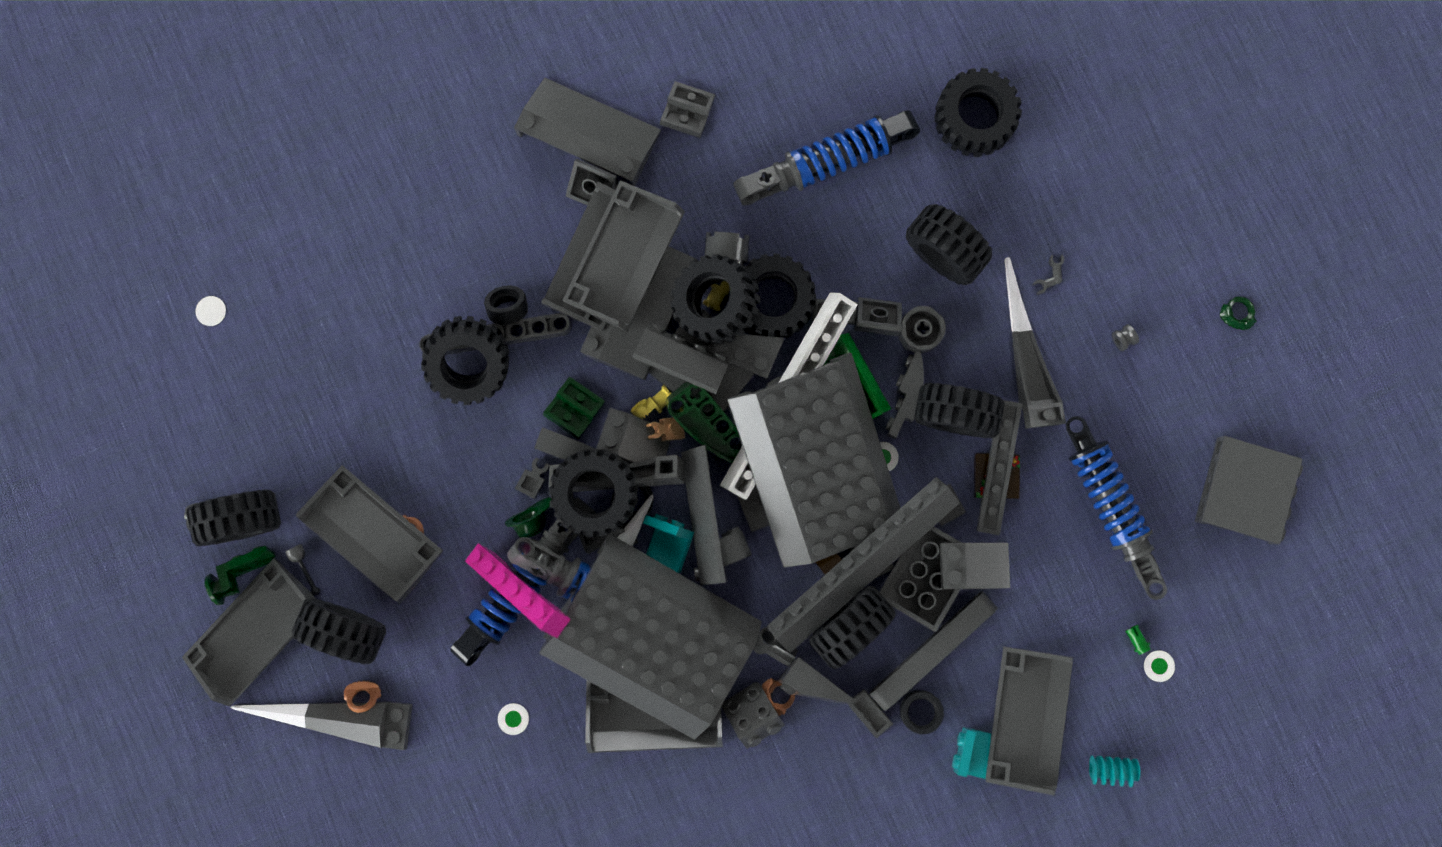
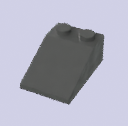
[596,408,670,464]
[939,543,1010,590]
[778,658,854,704]

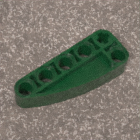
[666,381,742,464]

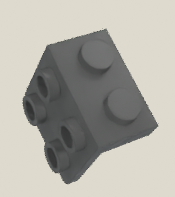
[721,682,785,749]

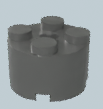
[704,232,750,266]
[898,306,946,354]
[719,526,752,567]

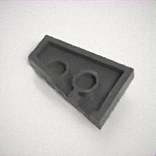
[707,334,784,379]

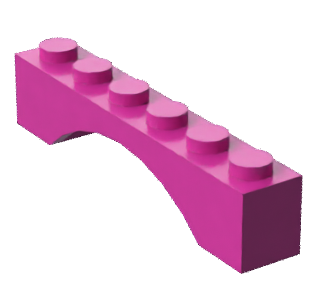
[465,543,571,638]

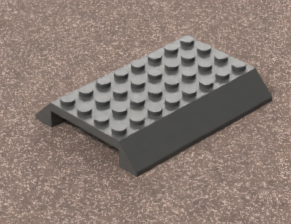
[727,352,900,568]
[539,533,762,740]

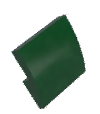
[543,376,605,440]

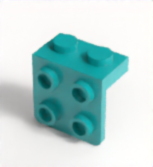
[643,514,695,573]
[952,727,992,779]

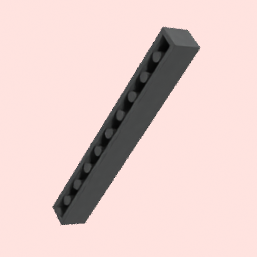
[766,477,960,653]

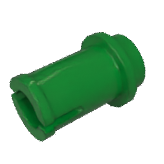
[1125,625,1151,655]

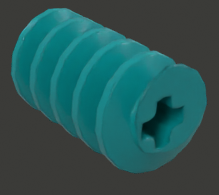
[1089,755,1141,787]

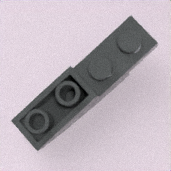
[885,351,924,439]

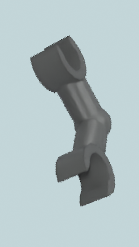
[1032,255,1064,295]

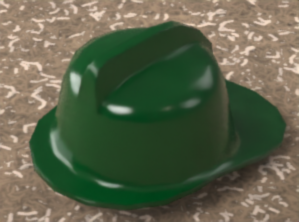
[505,497,551,538]

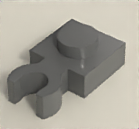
[515,457,550,499]

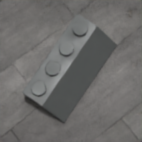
[632,324,730,394]

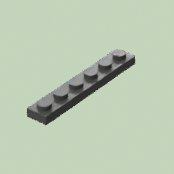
[976,400,1023,535]

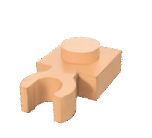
[646,417,685,441]

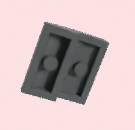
[660,81,715,138]

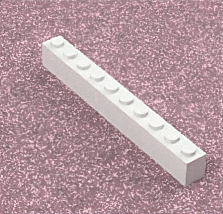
[720,293,858,500]

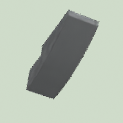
[534,427,596,460]

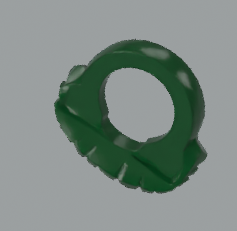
[1220,297,1257,330]

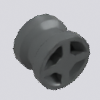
[1111,324,1139,352]

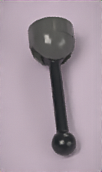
[285,544,320,596]

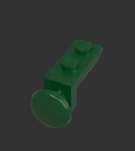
[204,546,276,606]

